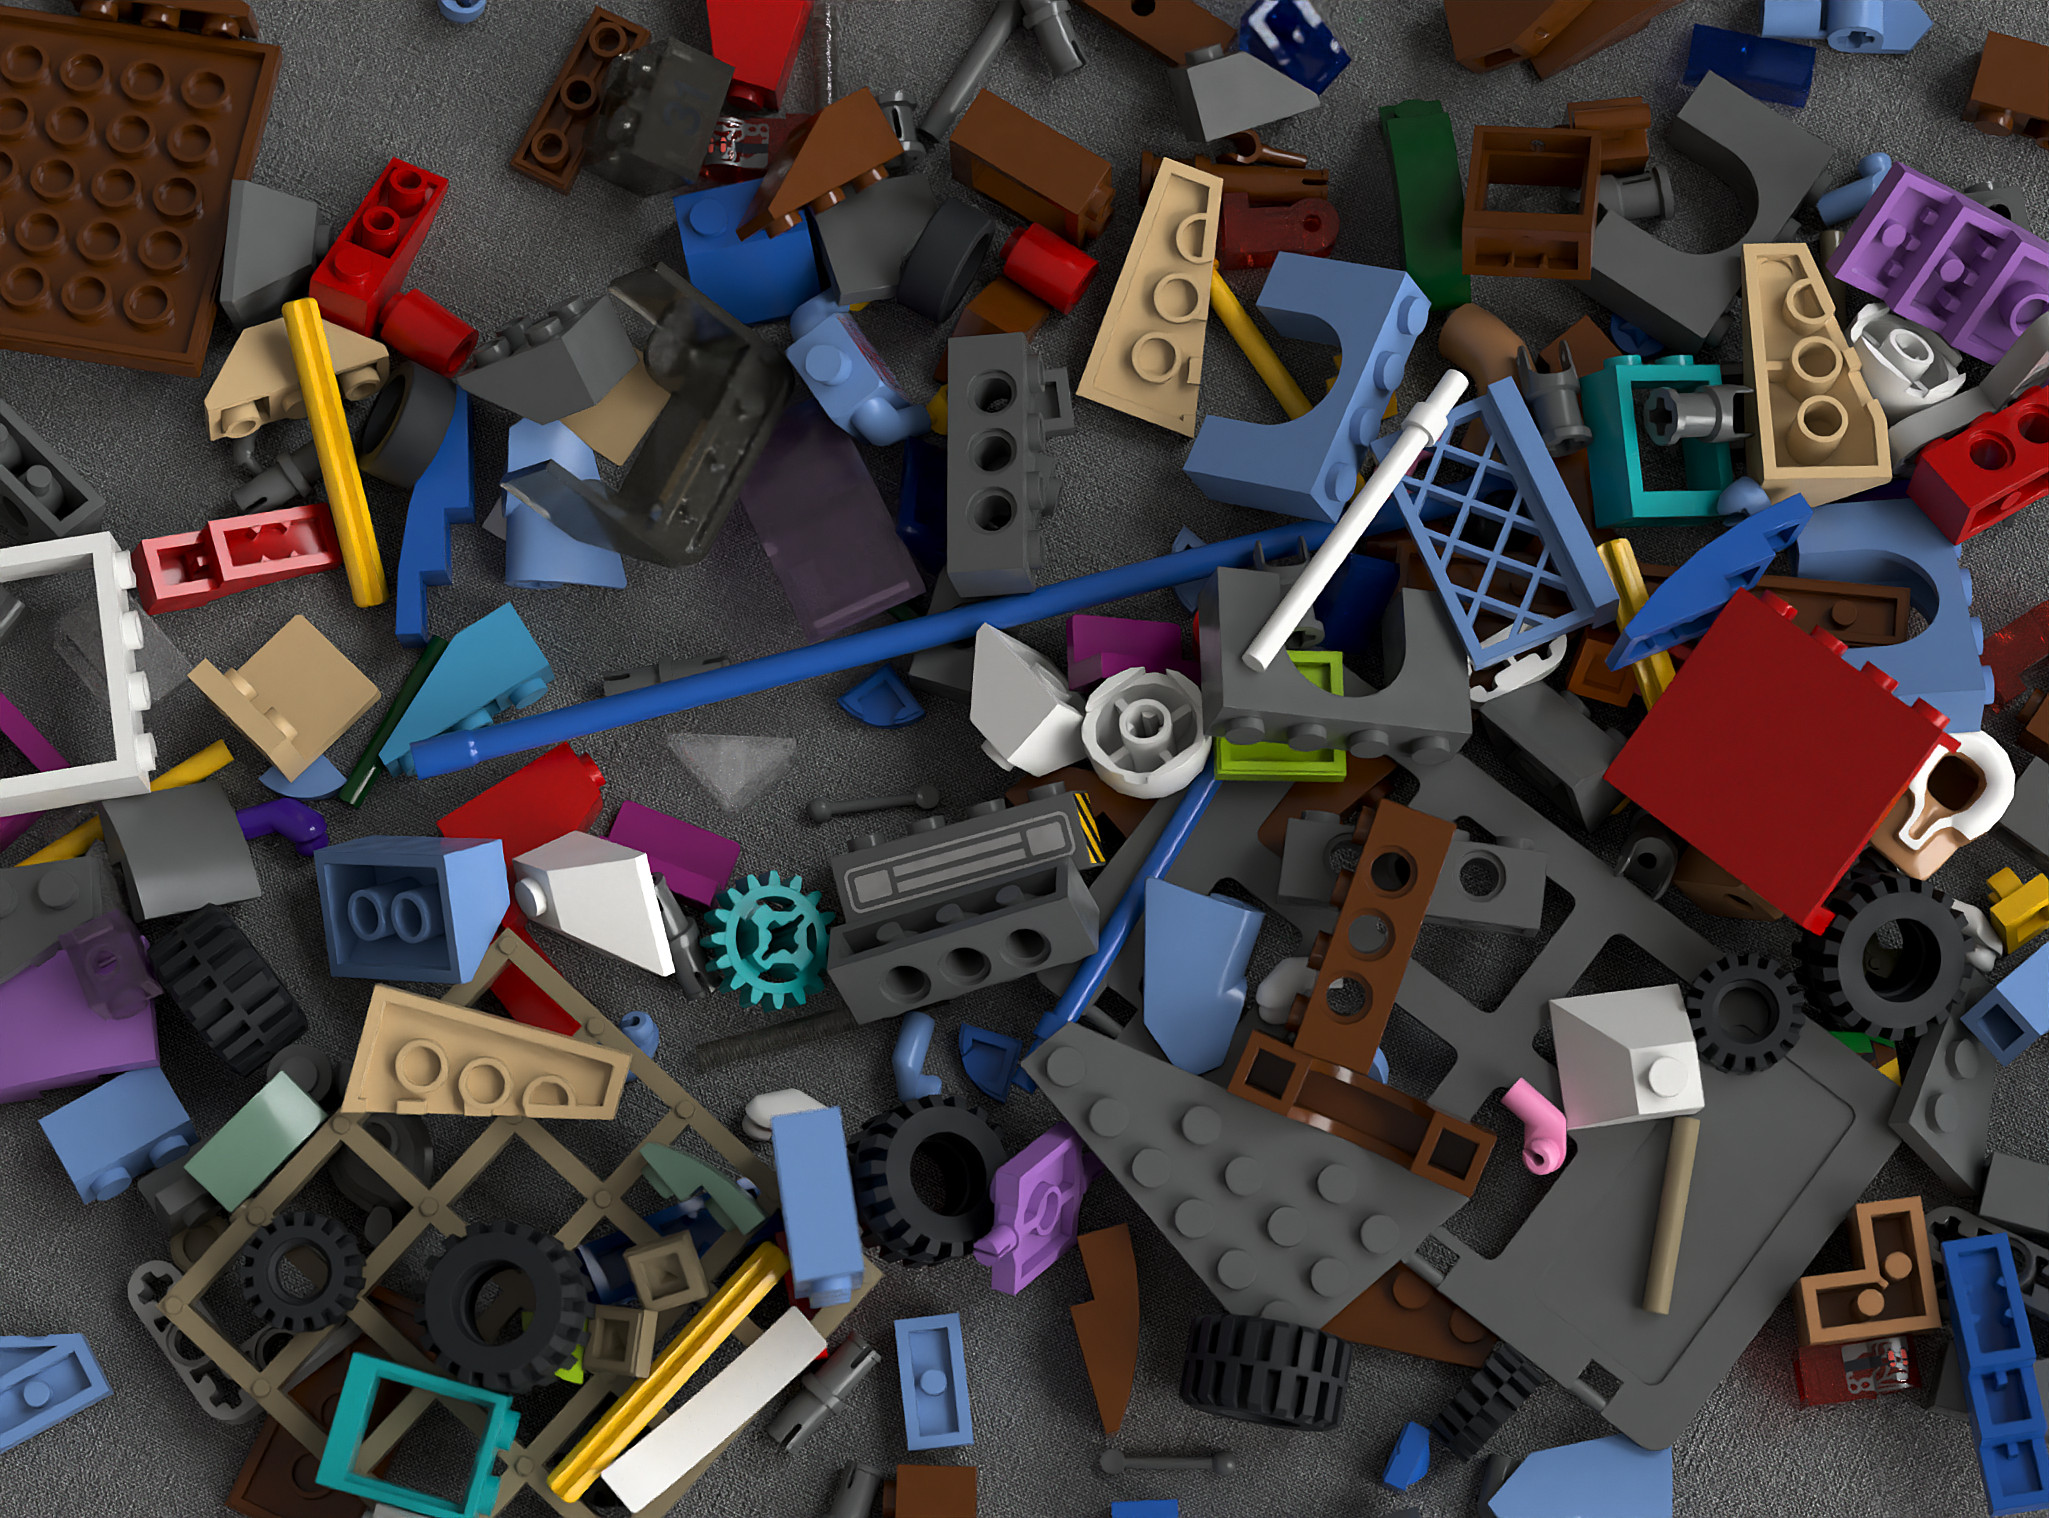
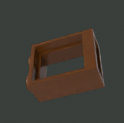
[949,87,1116,250]
[1462,125,1602,280]

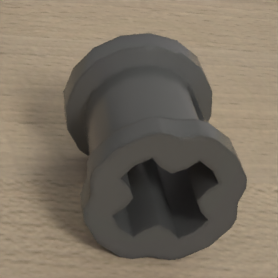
[874,92,926,170]

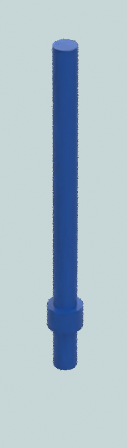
[1010,750,1224,1095]

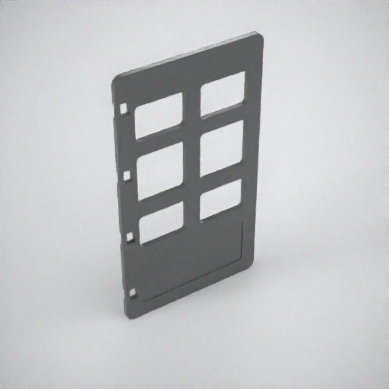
[1036,645,1903,1451]

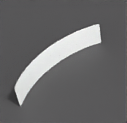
[601,1306,827,1513]

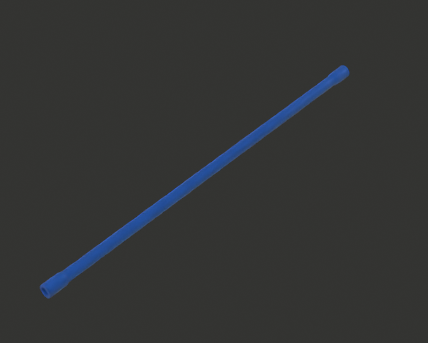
[409,472,1517,781]

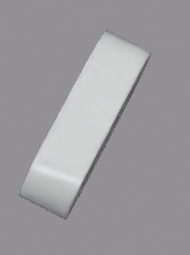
[1467,615,1567,709]

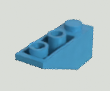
[378,601,555,778]

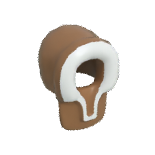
[1867,730,2015,881]

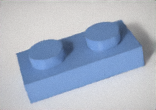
[894,1313,974,1453]

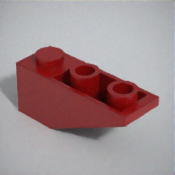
[309,157,449,339]

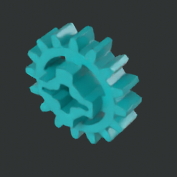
[700,870,836,1013]

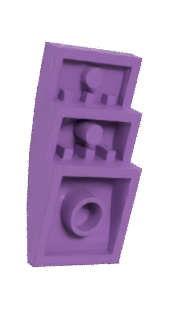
[1825,160,2049,388]
[0,935,161,1104]

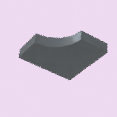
[805,173,938,306]

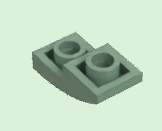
[184,1069,330,1213]
[639,1142,772,1235]

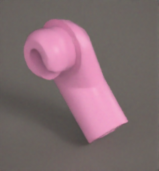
[1500,1077,1566,1175]

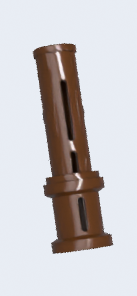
[1138,150,1329,209]

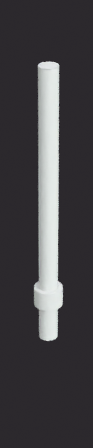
[1242,369,1469,672]

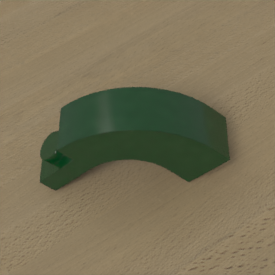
[1378,99,1471,312]

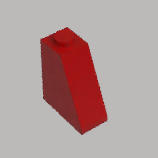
[706,0,815,112]
[435,741,606,934]

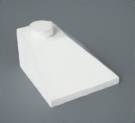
[970,623,1088,777]
[512,830,675,977]
[1548,984,1705,1131]

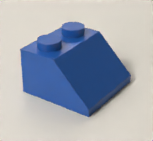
[672,177,822,337]

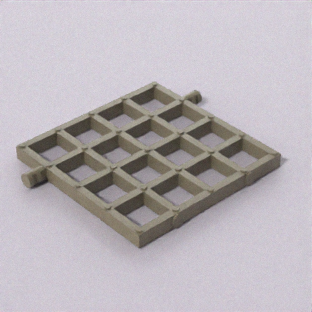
[155,927,885,1518]

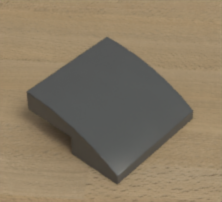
[96,780,262,924]

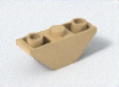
[204,318,389,441]

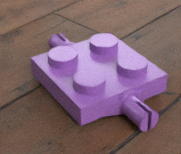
[973,1121,1105,1296]

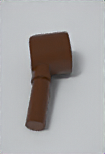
[1215,128,1307,169]

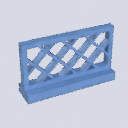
[1369,376,1620,672]

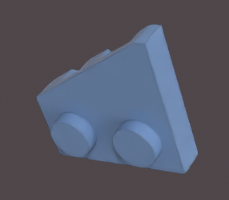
[0,1333,114,1454]

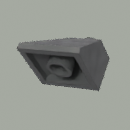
[220,179,334,336]

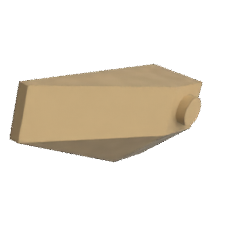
[1741,243,1892,508]

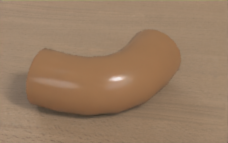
[1438,303,1538,464]

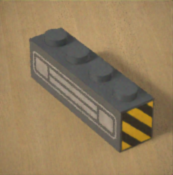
[829,781,1107,923]

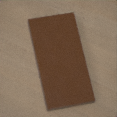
[224,1285,438,1518]

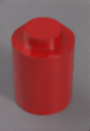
[999,222,1100,315]
[379,288,479,379]

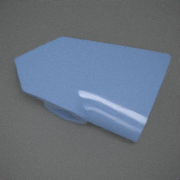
[1759,0,1933,54]
[501,417,627,590]
[1143,875,1265,1075]
[1487,1434,1673,1518]

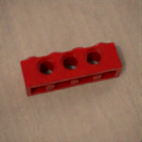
[1906,385,2049,546]

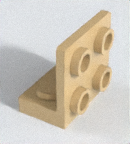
[187,614,381,783]

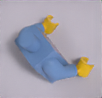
[785,287,948,447]

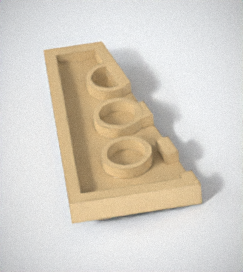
[1075,157,1223,438]
[341,983,633,1120]

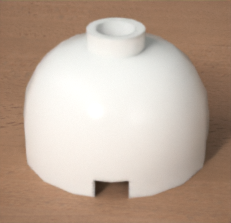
[1843,302,1966,426]
[1081,667,1212,799]

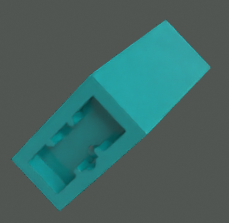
[1579,355,1734,529]
[315,1352,520,1518]

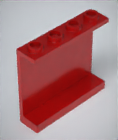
[1602,586,1962,936]

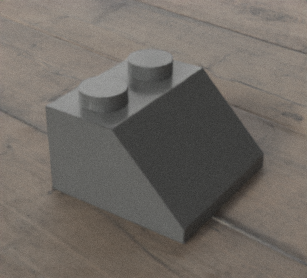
[1479,680,1628,835]

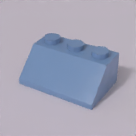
[313,835,510,984]

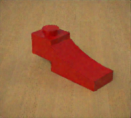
[130,502,344,616]

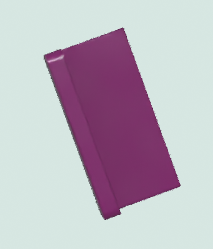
[1066,614,1201,693]
[599,800,741,913]

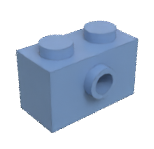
[38,1066,199,1205]

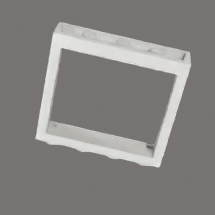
[0,531,157,817]

